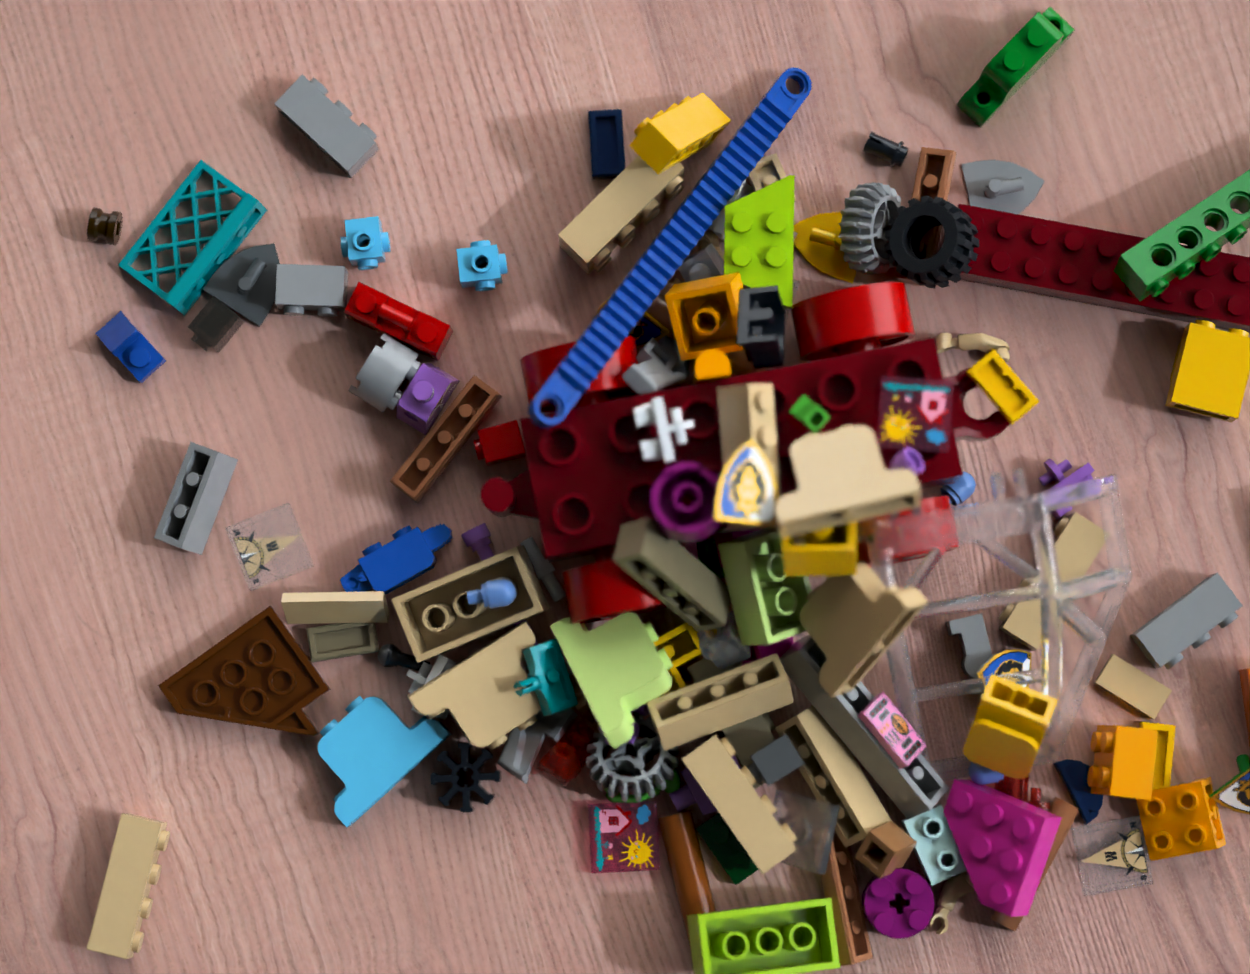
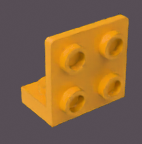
[1136,777,1226,861]

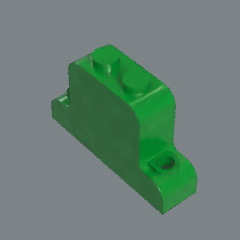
[957,7,1075,128]

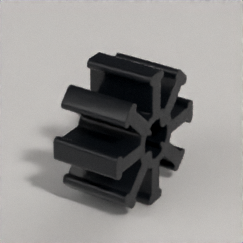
[431,743,502,812]

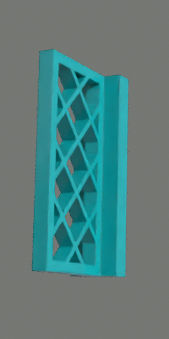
[118,160,267,316]

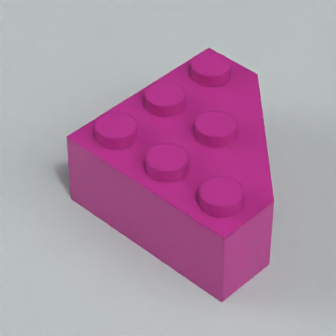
[943,779,1062,917]

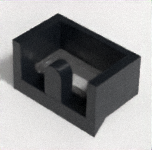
[736,285,786,369]

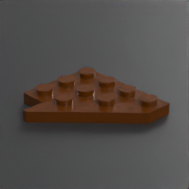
[158,606,331,736]

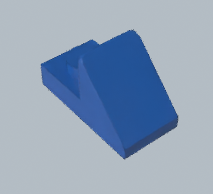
[95,311,166,383]

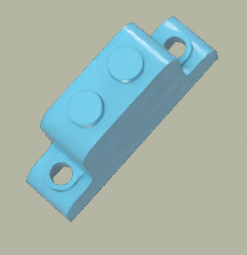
[318,696,451,827]

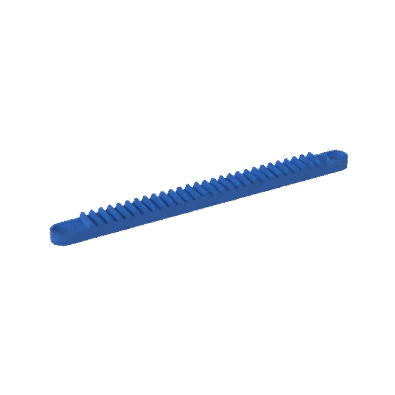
[528,67,812,428]

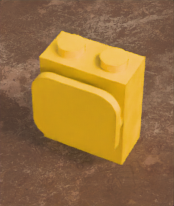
[1165,320,1250,423]
[963,674,1058,779]

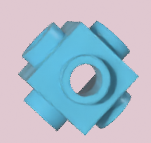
[340,216,391,270]
[456,240,508,291]

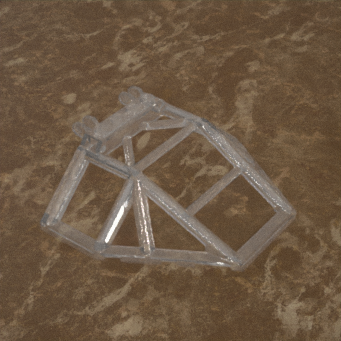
[795,469,1132,781]

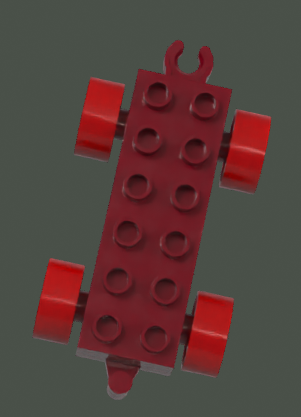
[481,282,1010,624]

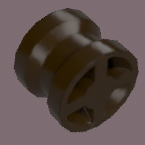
[87,207,122,245]

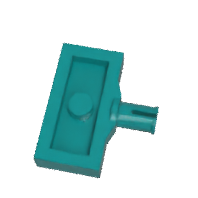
[514,639,578,716]

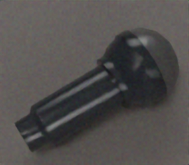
[378,644,430,671]

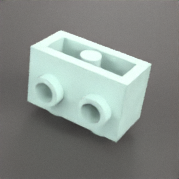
[901,804,967,886]

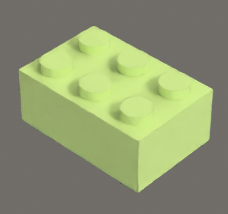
[718,527,812,646]

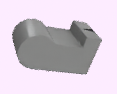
[946,613,992,679]

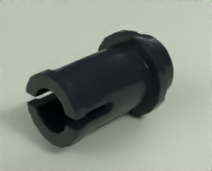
[863,132,909,167]

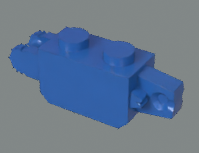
[340,523,453,595]

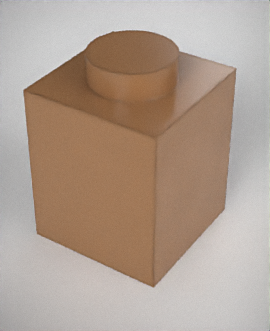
[855,821,917,879]

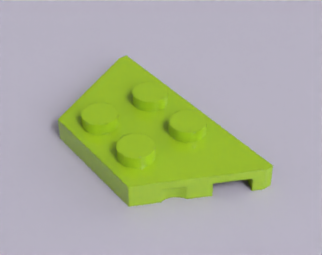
[724,175,795,309]

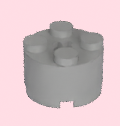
[348,333,421,412]

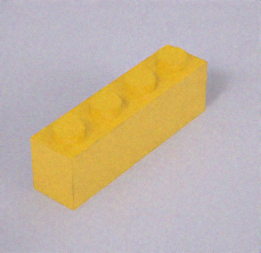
[629,93,731,175]

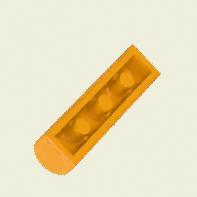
[693,349,731,385]

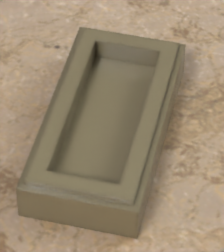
[306,623,379,663]

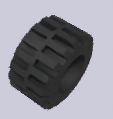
[884,196,979,288]

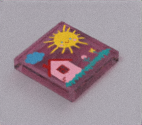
[877,376,953,453]
[588,801,660,874]

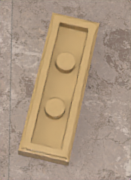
[281,591,389,624]

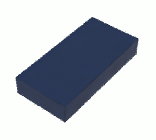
[588,109,625,180]

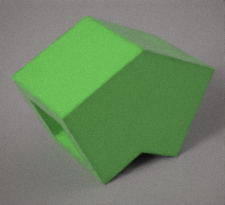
[788,394,831,433]

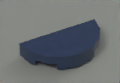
[1053,759,1104,825]

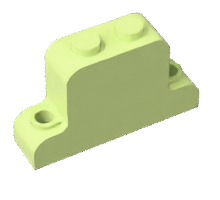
[550,612,673,749]

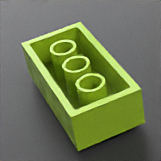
[687,898,840,974]

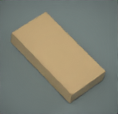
[1094,654,1172,720]

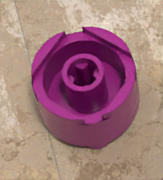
[651,462,721,542]
[862,868,934,939]

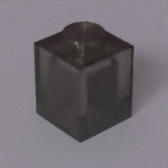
[188,296,244,353]

